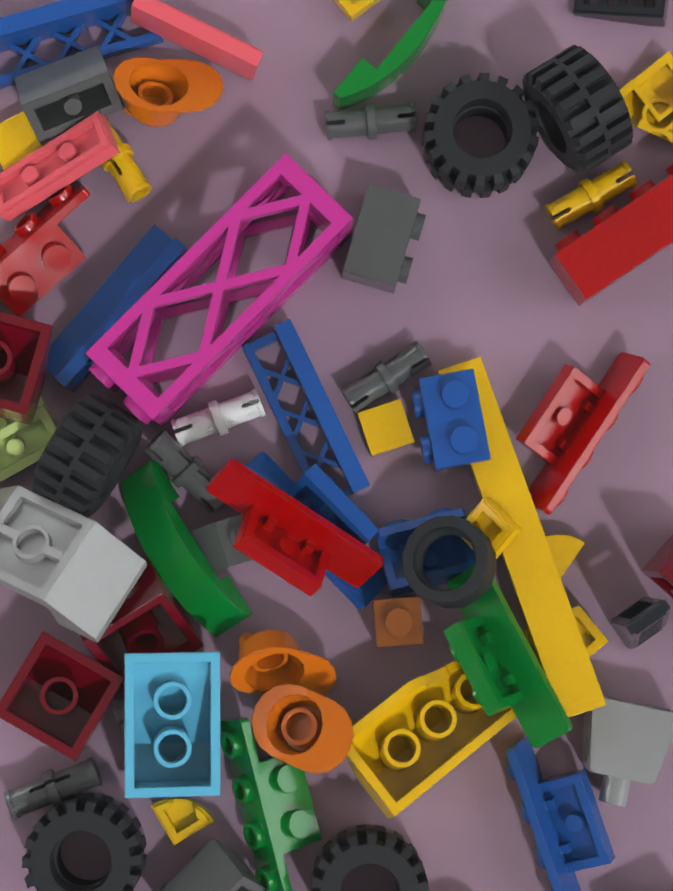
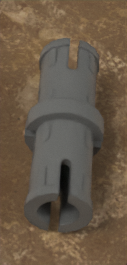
[325,102,417,140]
[340,340,432,414]
[144,429,223,513]
[4,757,103,820]

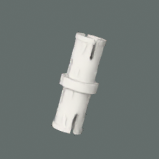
[170,388,266,447]

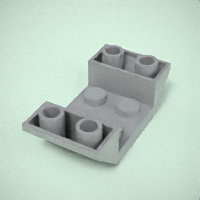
[0,485,147,643]

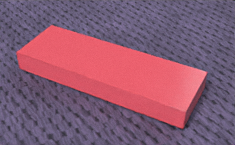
[130,0,263,81]
[0,111,120,222]

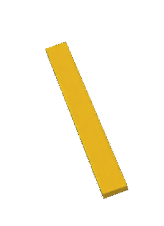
[437,356,606,717]

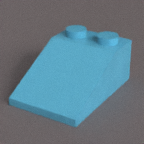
[125,652,220,798]

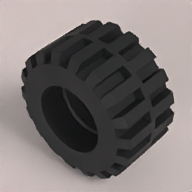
[522,45,633,174]
[422,73,540,198]
[32,392,143,518]
[22,793,147,891]
[311,824,429,891]

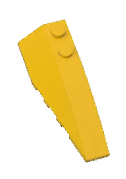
[345,605,609,819]

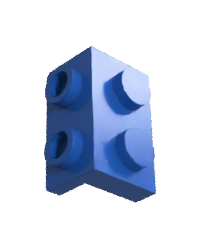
[411,369,491,472]
[376,508,476,598]

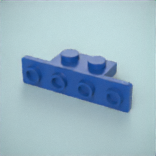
[246,452,387,610]
[506,736,615,891]

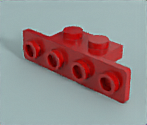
[0,180,90,317]
[516,352,650,515]
[207,459,384,597]

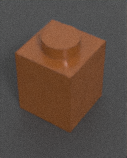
[372,595,424,647]

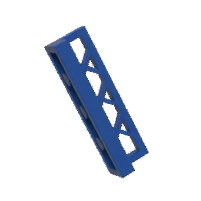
[0,0,163,89]
[46,224,188,393]
[242,319,370,497]

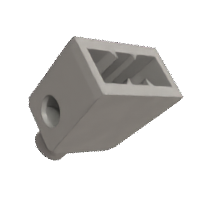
[583,695,673,807]

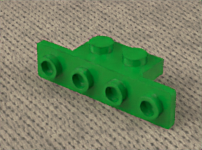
[443,564,573,749]
[220,717,322,891]

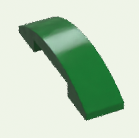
[333,0,447,110]
[120,460,252,637]

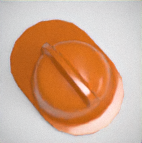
[113,57,224,127]
[229,629,336,696]
[251,684,354,774]

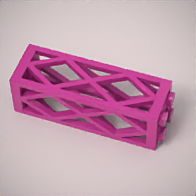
[86,153,353,427]

